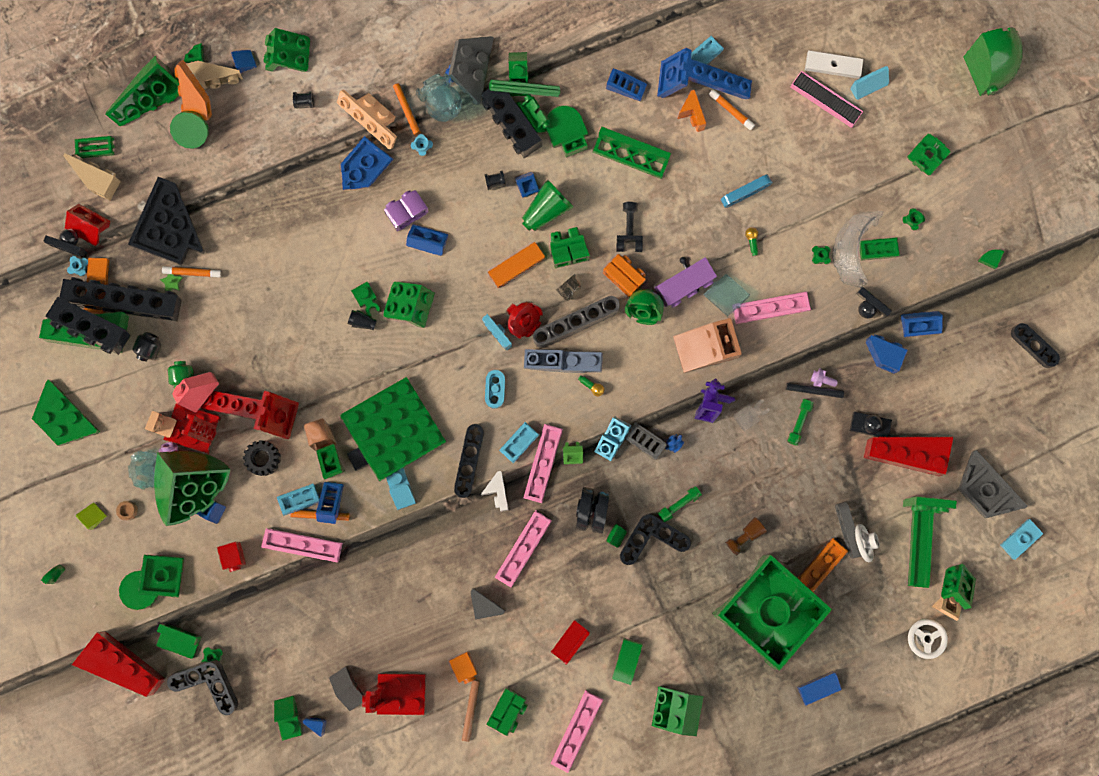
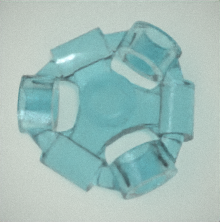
[128,450,157,490]

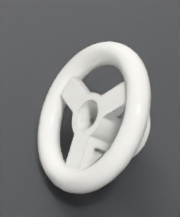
[855,524,880,562]
[908,619,948,659]

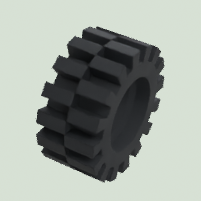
[243,440,281,476]

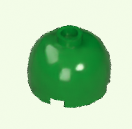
[625,289,664,325]

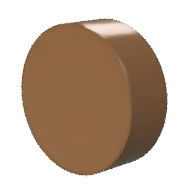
[116,501,138,521]

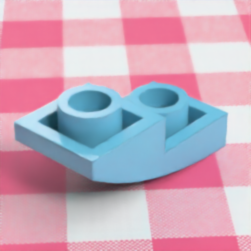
[594,416,631,461]

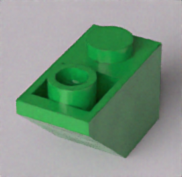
[508,52,528,96]

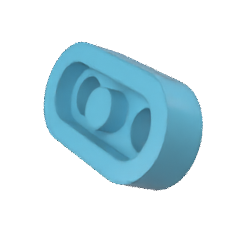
[485,370,505,409]

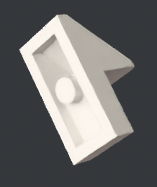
[481,471,509,512]

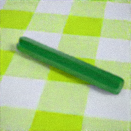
[489,79,561,97]

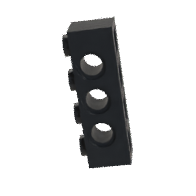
[481,89,542,158]
[45,297,131,355]

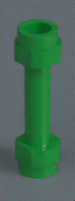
[787,399,814,446]
[658,486,702,522]

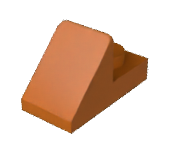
[677,90,706,132]

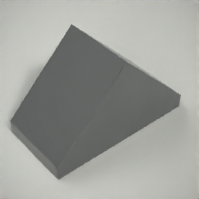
[471,588,506,620]
[329,666,364,711]

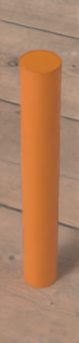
[393,83,421,136]
[290,510,350,521]

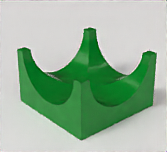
[712,555,832,671]

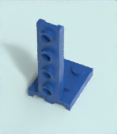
[657,48,752,99]

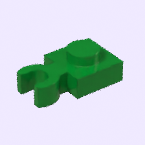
[351,281,381,317]

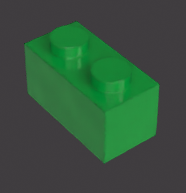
[561,135,588,158]

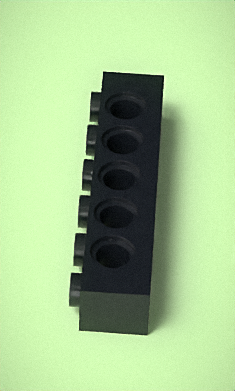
[59,277,182,322]

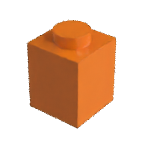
[449,651,478,684]

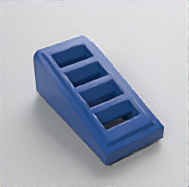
[606,68,647,102]
[316,482,344,524]

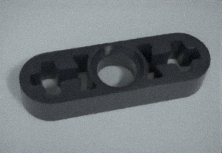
[1011,323,1060,368]

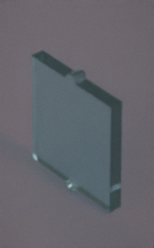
[704,274,750,317]

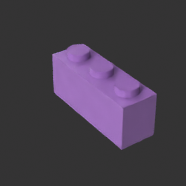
[654,257,717,308]

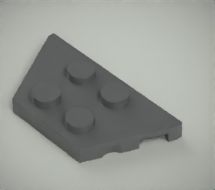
[448,36,494,105]
[958,450,1028,518]

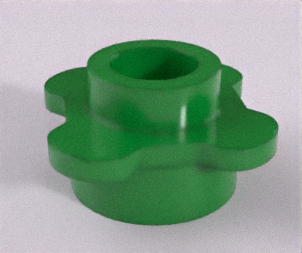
[902,208,925,231]
[812,246,831,265]
[201,647,223,662]

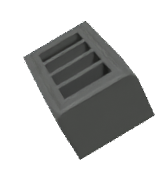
[625,422,667,460]

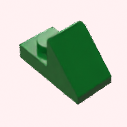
[316,444,345,480]
[274,695,303,741]

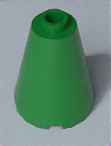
[522,180,574,231]

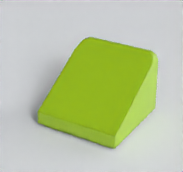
[76,502,107,530]

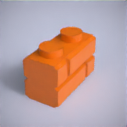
[603,254,646,297]

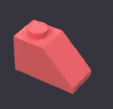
[172,372,219,412]

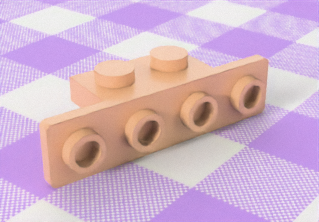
[337,89,397,149]

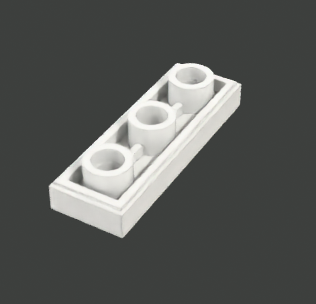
[805,50,863,79]

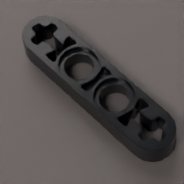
[454,424,484,498]

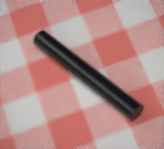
[786,383,844,398]

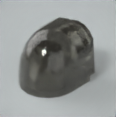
[556,274,581,301]

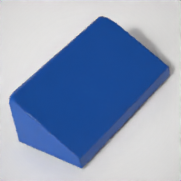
[406,224,448,256]
[901,311,943,337]
[797,671,841,706]

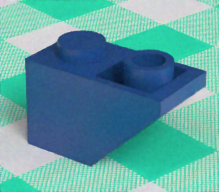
[866,335,907,374]

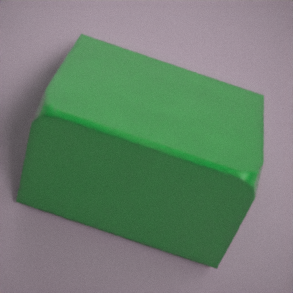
[606,524,627,548]

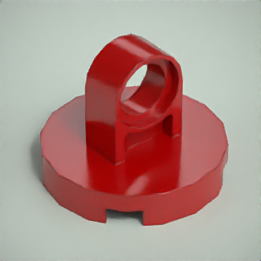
[506,301,543,339]

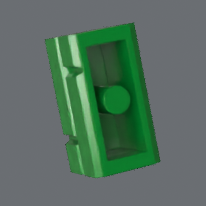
[486,687,528,736]

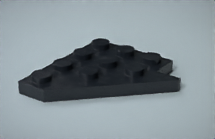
[128,177,205,266]

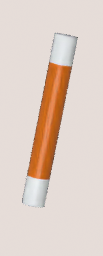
[709,89,755,131]
[162,266,221,278]

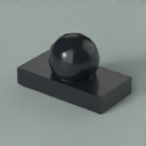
[43,229,88,258]
[856,287,892,319]
[849,412,892,437]

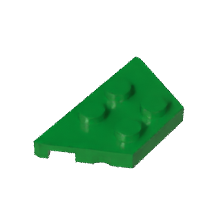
[32,379,100,446]

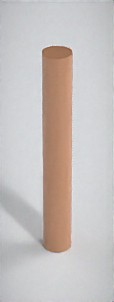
[462,680,480,742]

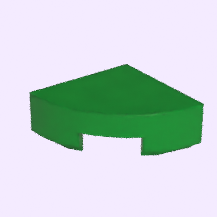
[184,43,204,64]
[978,249,1004,269]
[41,564,66,584]

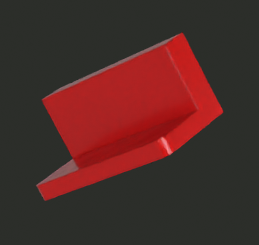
[64,204,110,246]
[551,620,590,665]

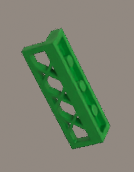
[593,126,671,179]

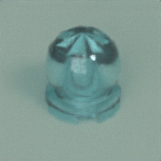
[416,73,462,122]

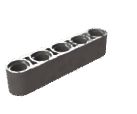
[533,296,620,348]

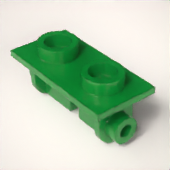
[516,94,550,133]

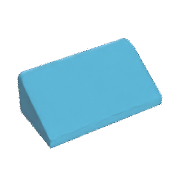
[851,66,889,100]

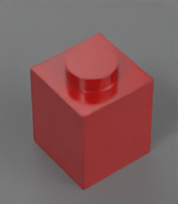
[217,541,246,573]

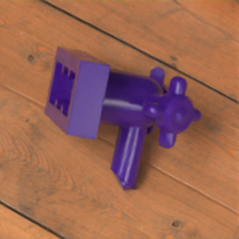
[695,378,735,423]

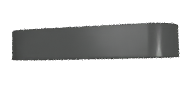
[835,502,862,559]

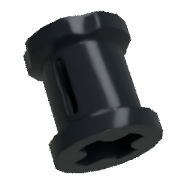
[293,91,314,109]
[484,170,506,191]

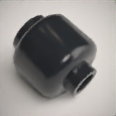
[132,332,162,362]

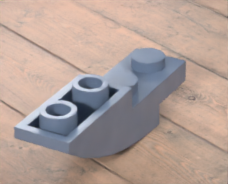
[524,349,603,373]

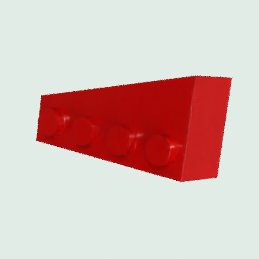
[864,437,953,476]
[72,631,166,697]

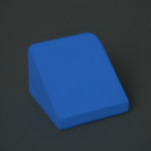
[231,50,257,73]
[515,172,540,198]
[197,501,226,524]
[303,717,327,737]

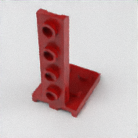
[200,391,299,440]
[163,403,221,454]
[362,673,426,715]

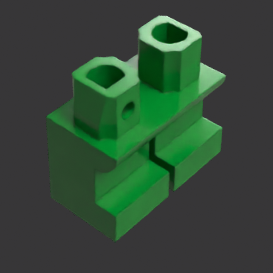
[550,227,590,269]

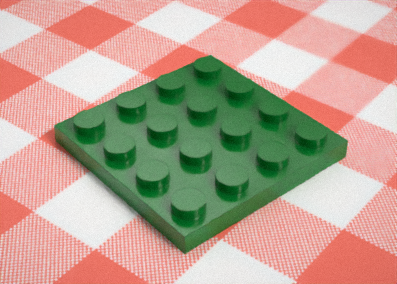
[340,377,446,482]

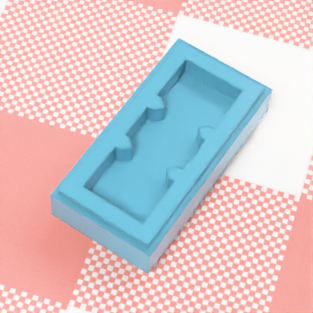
[691,36,724,64]
[482,314,512,350]
[499,422,539,464]
[277,483,320,516]
[1000,519,1043,560]

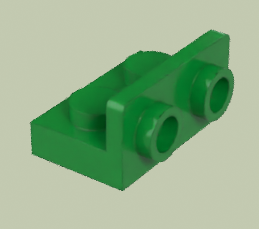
[941,564,976,610]

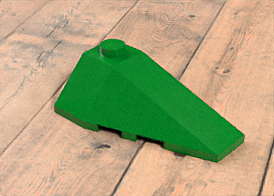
[105,56,179,127]

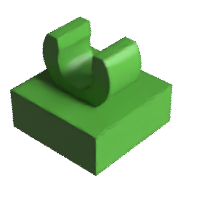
[563,442,583,464]

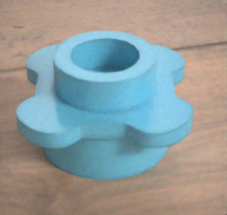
[411,134,433,156]
[67,256,88,276]

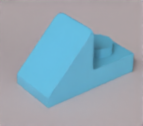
[386,468,416,510]

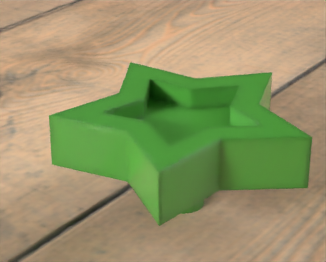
[160,274,182,291]

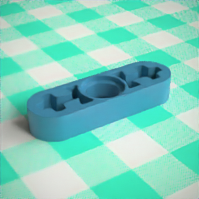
[720,174,773,208]

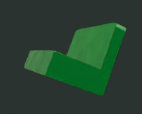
[156,623,202,659]

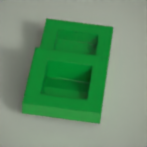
[612,638,643,685]

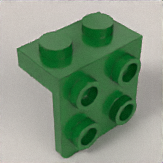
[263,28,310,72]
[383,282,435,328]

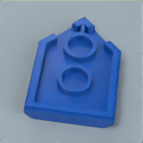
[341,136,393,190]

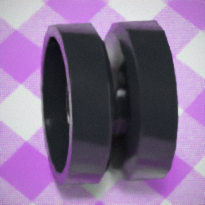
[576,487,610,534]

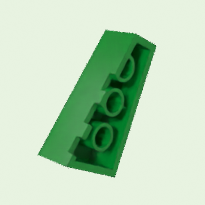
[39,312,130,353]

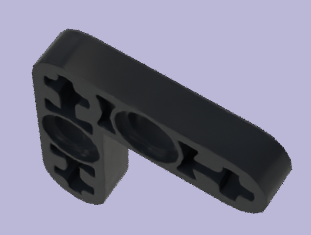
[619,514,691,565]
[167,659,238,715]

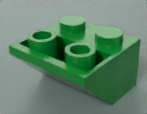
[651,686,704,736]

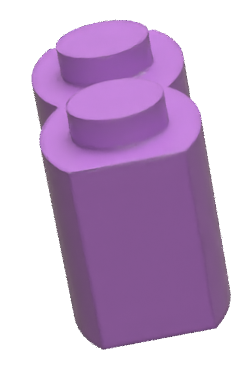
[384,190,429,232]

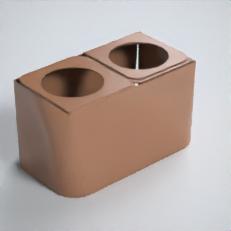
[304,418,337,451]

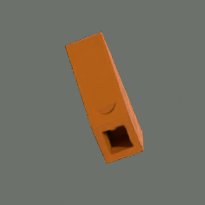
[175,60,212,121]

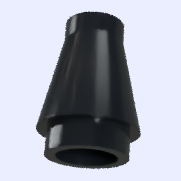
[347,310,377,331]

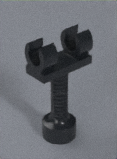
[616,202,643,252]

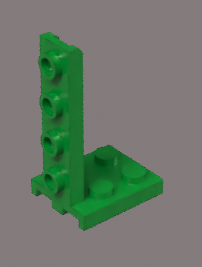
[903,497,957,588]

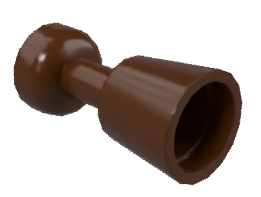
[725,517,767,556]

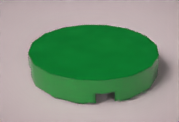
[170,111,209,149]
[119,571,158,610]

